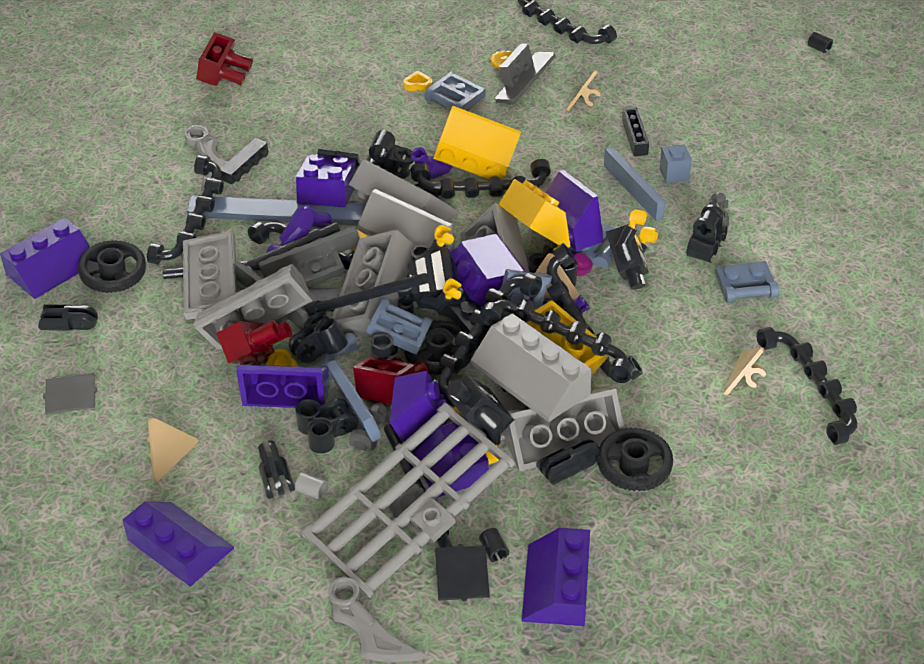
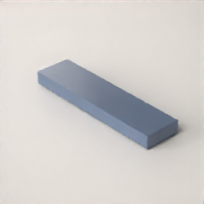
[604,146,665,221]
[326,360,381,442]

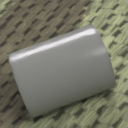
[295,472,328,500]

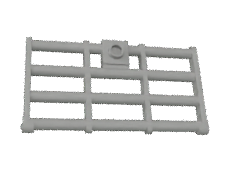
[300,403,515,599]

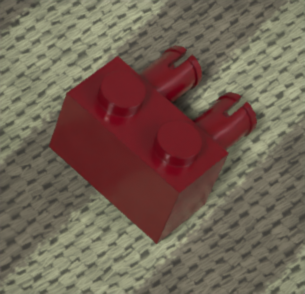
[196,32,253,86]
[216,320,292,365]
[353,356,428,406]

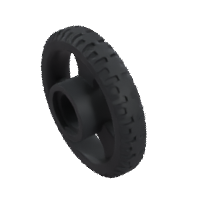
[78,240,146,293]
[404,320,474,375]
[597,427,673,491]

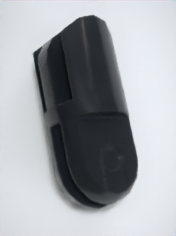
[38,304,98,331]
[537,438,600,485]
[258,440,295,499]

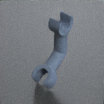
[317,333,360,381]

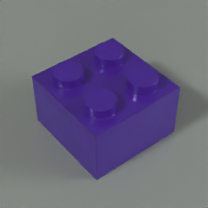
[296,154,355,207]

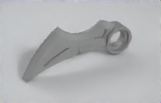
[185,125,228,191]
[328,577,424,662]

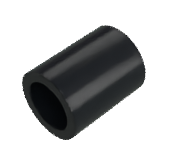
[808,32,833,53]
[479,528,509,562]

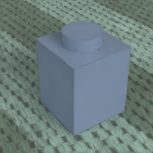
[660,144,692,183]

